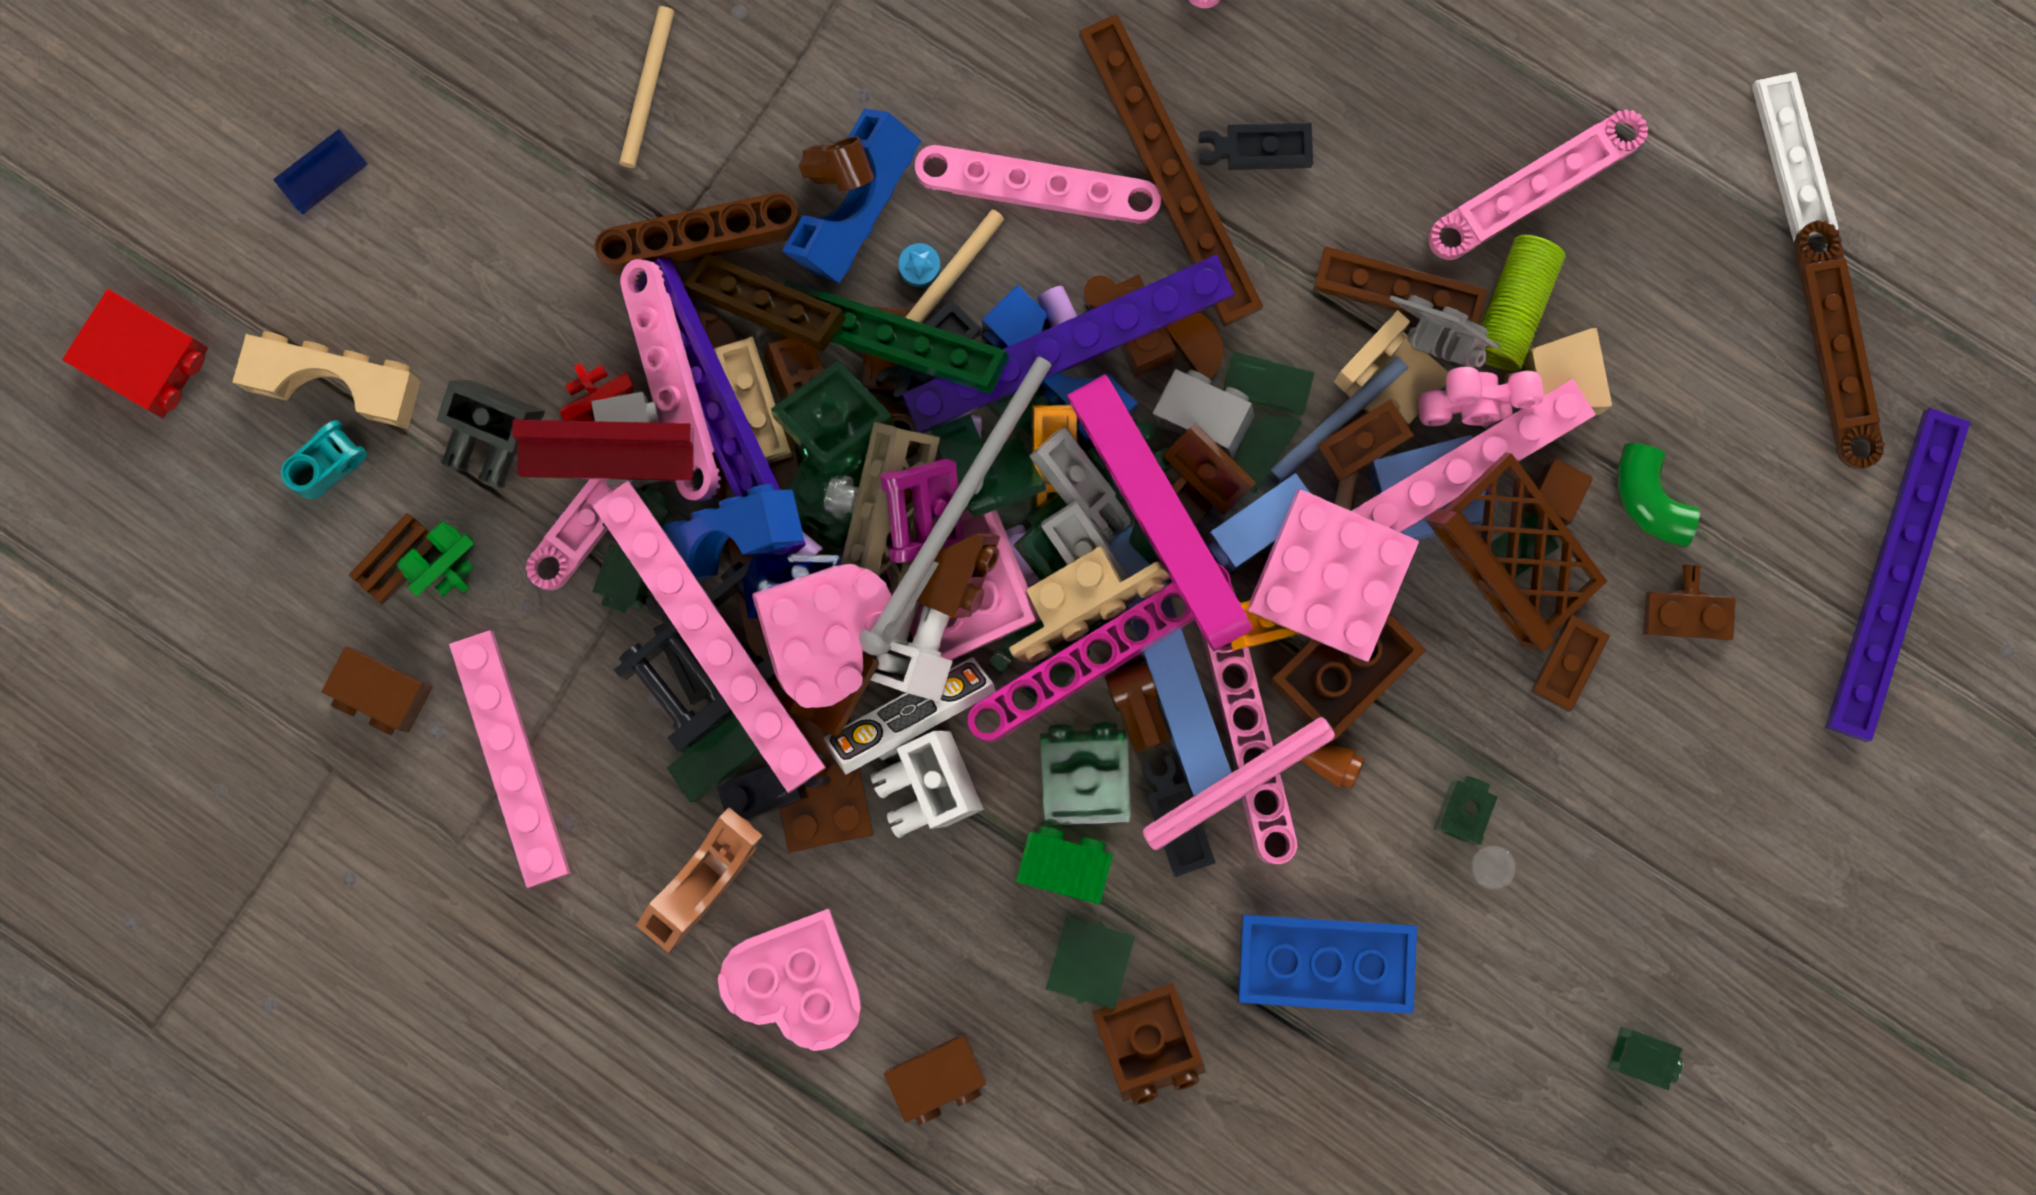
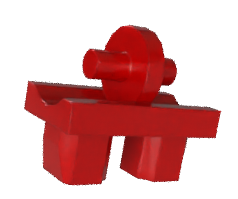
[559,362,633,421]

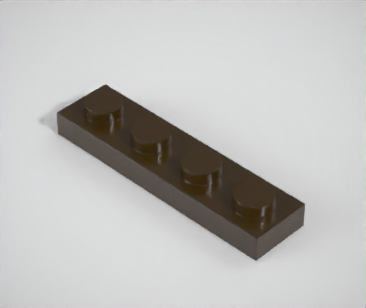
[684,253,846,352]

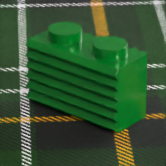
[1016,825,1113,905]

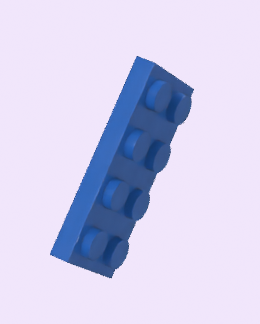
[1237,915,1417,1014]

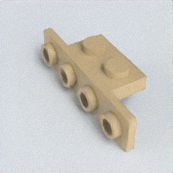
[1009,546,1170,663]

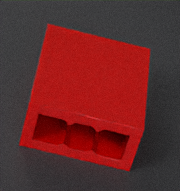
[62,288,208,418]

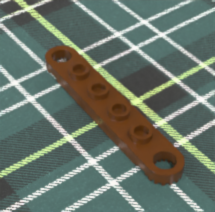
[1794,220,1885,469]

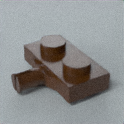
[1643,565,1736,640]

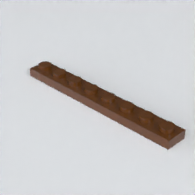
[1079,14,1263,327]

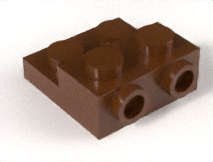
[1092,983,1206,1105]

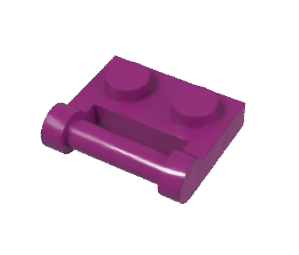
[880,459,964,563]

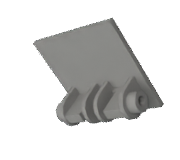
[1390,295,1500,368]

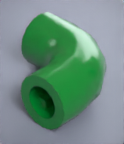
[1617,443,1700,548]

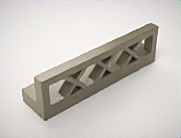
[841,422,940,595]

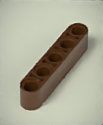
[594,193,801,275]

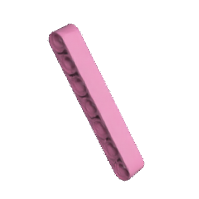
[1200,583,1297,864]

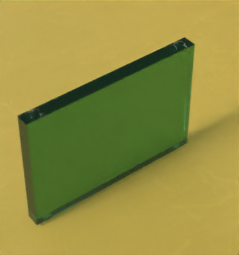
[956,438,1046,518]

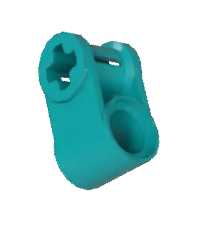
[281,420,368,500]

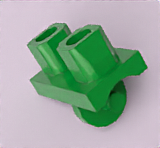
[397,520,475,597]

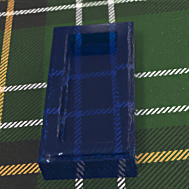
[273,129,368,215]

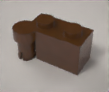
[1083,274,1176,378]

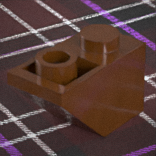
[916,533,1000,618]

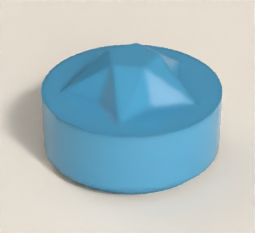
[898,243,941,288]

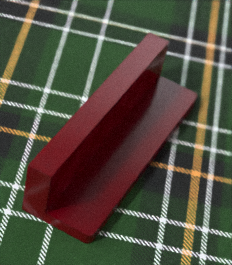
[512,420,694,481]

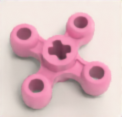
[1418,367,1544,429]

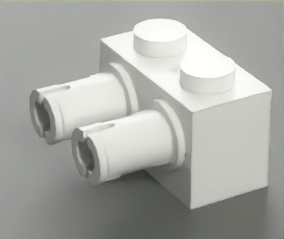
[863,603,953,702]
[871,731,984,838]

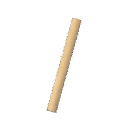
[619,6,674,168]
[905,209,1004,323]

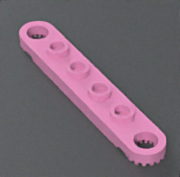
[1428,110,1648,260]
[915,145,1161,224]
[620,259,721,501]
[526,401,653,590]

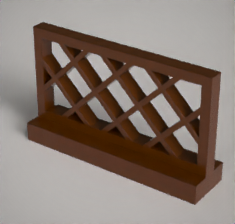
[1425,452,1607,652]

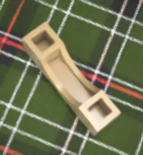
[232,331,421,429]

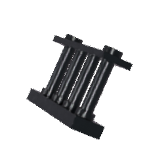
[614,560,777,753]

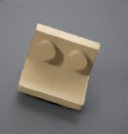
[1334,310,1448,425]

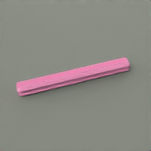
[1143,717,1335,850]

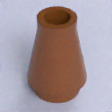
[1299,744,1365,789]

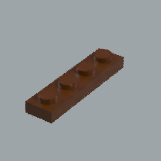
[1313,246,1488,325]

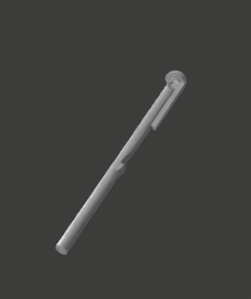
[859,357,1052,656]

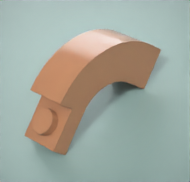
[636,808,763,953]

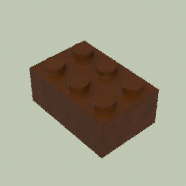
[1267,613,1426,743]

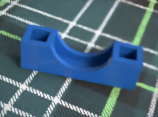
[782,108,922,283]
[982,285,1138,442]
[663,484,804,582]

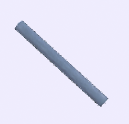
[1271,356,1408,482]

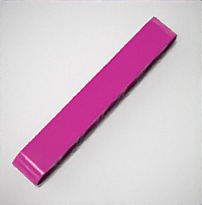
[1067,374,1253,651]
[968,564,1231,743]

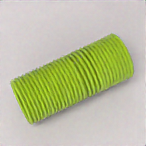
[1480,235,1566,371]

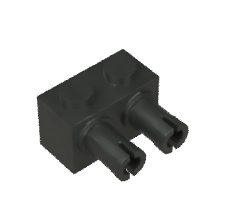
[436,380,545,488]

